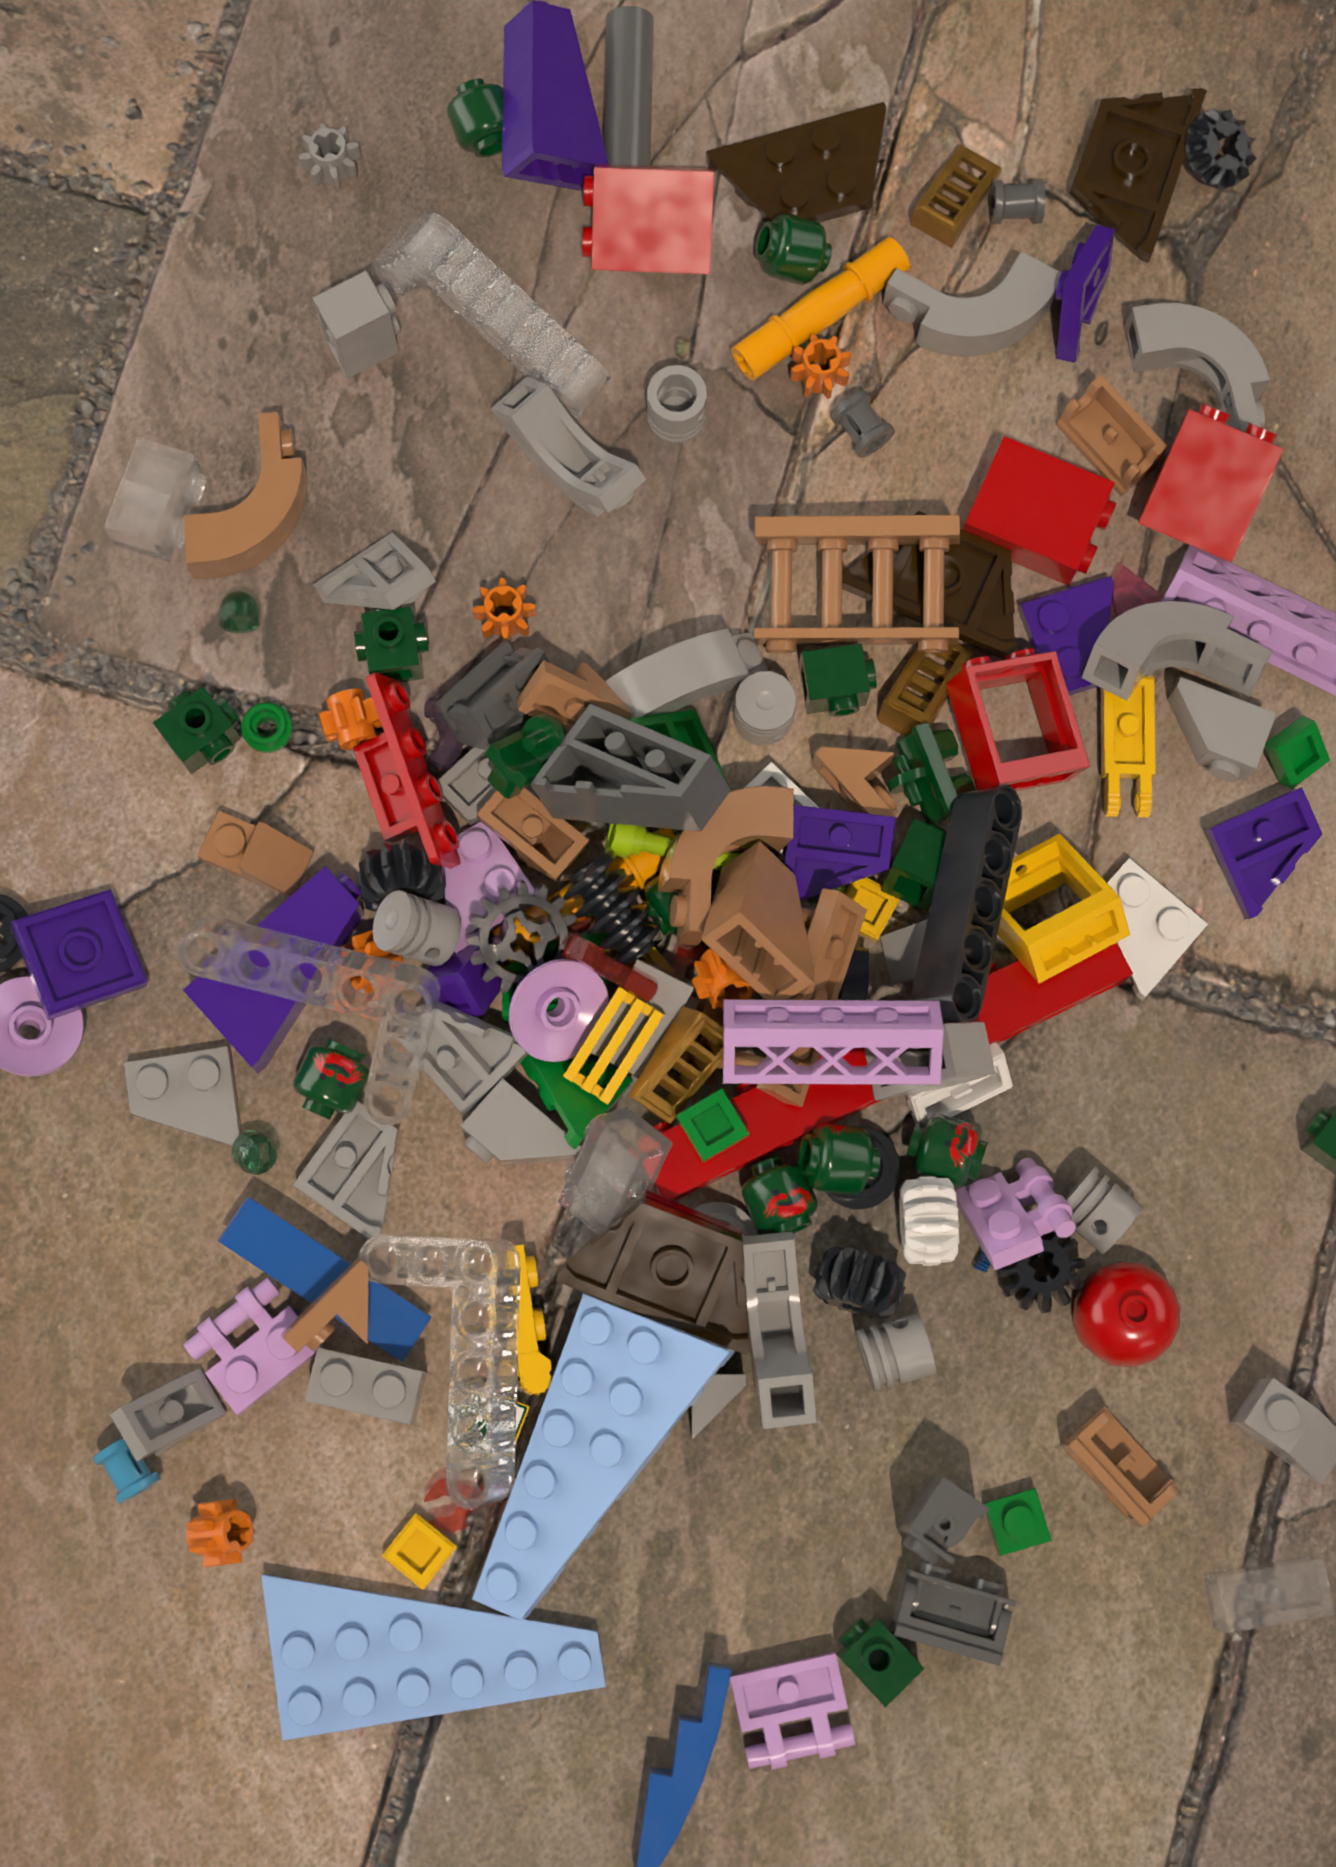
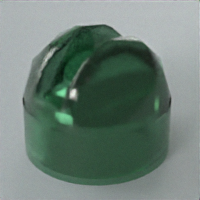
[219,591,260,634]
[231,1130,278,1175]

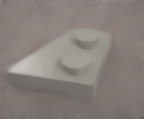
[313,532,436,610]
[396,1001,529,1116]
[124,1046,244,1148]
[293,1102,399,1245]

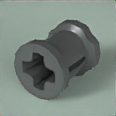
[990,179,1045,224]
[831,390,895,458]

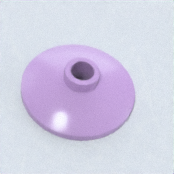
[509,959,609,1062]
[0,976,84,1076]

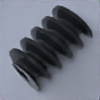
[560,851,662,970]

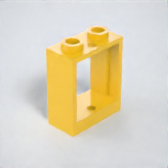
[997,833,1130,983]

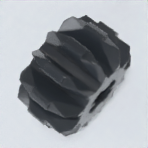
[357,840,446,911]
[994,1231,1086,1313]
[813,1246,906,1320]

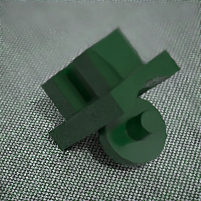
[485,714,565,799]
[886,722,976,825]

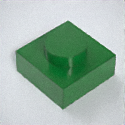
[1265,715,1330,789]
[676,1089,749,1163]
[982,1488,1052,1556]

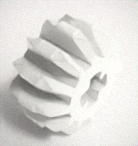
[899,1176,960,1266]

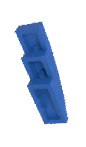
[217,1196,432,1362]
[636,1662,731,1867]

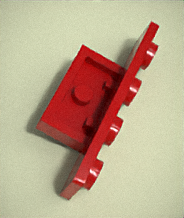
[353,672,461,869]

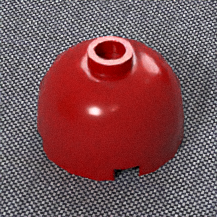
[1072,1261,1180,1368]

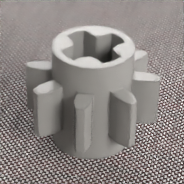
[299,123,361,189]

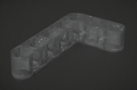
[369,212,611,418]
[178,916,440,1125]
[359,1234,521,1509]

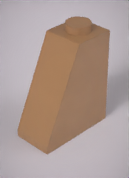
[701,841,815,1000]

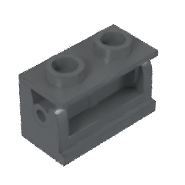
[436,640,550,751]
[897,1475,989,1566]
[890,1562,1017,1666]

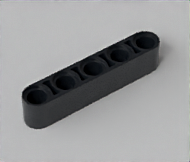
[911,785,1022,1024]

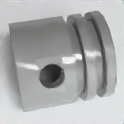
[647,365,707,444]
[733,671,796,746]
[372,890,461,966]
[1064,1165,1143,1254]
[856,1313,936,1392]

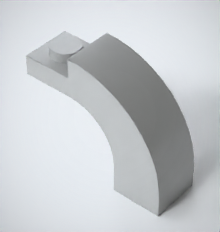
[882,251,1061,356]
[1124,303,1270,432]
[491,377,646,518]
[1082,601,1272,700]
[605,628,769,718]
[742,1231,817,1429]

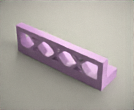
[1161,545,1336,696]
[723,1000,944,1085]

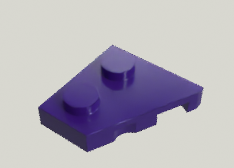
[1056,225,1115,363]
[1018,576,1114,696]
[1205,787,1322,919]
[785,805,897,901]

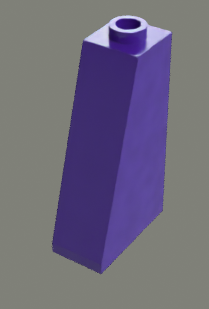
[502,0,609,191]
[183,866,365,1074]

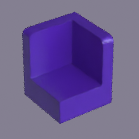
[419,945,502,1016]

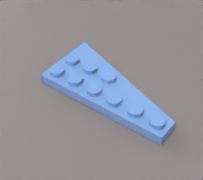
[472,1293,735,1620]
[261,1574,606,1741]

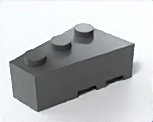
[530,704,731,832]

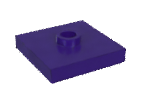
[11,889,148,1020]

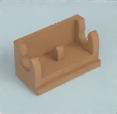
[1056,374,1168,496]
[1060,1406,1179,1527]

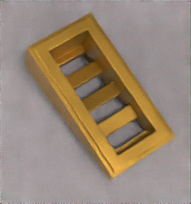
[910,144,1002,248]
[878,645,973,737]
[628,1006,724,1124]

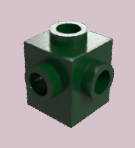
[354,605,429,682]
[153,686,240,775]

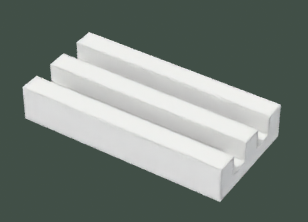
[906,1042,1013,1128]

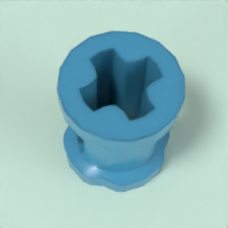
[92,1438,161,1504]

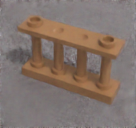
[754,515,960,654]
[680,888,867,1107]

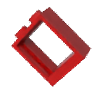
[946,648,1090,791]

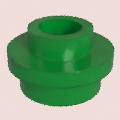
[241,702,293,753]

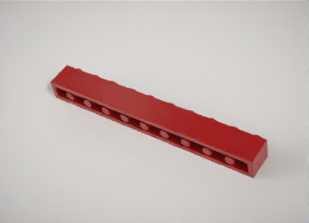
[637,942,1133,1201]

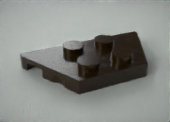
[1069,88,1207,263]
[706,102,887,223]
[842,511,1018,660]
[556,1197,750,1355]

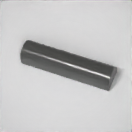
[603,6,654,166]

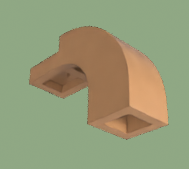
[183,412,308,580]
[658,786,794,945]

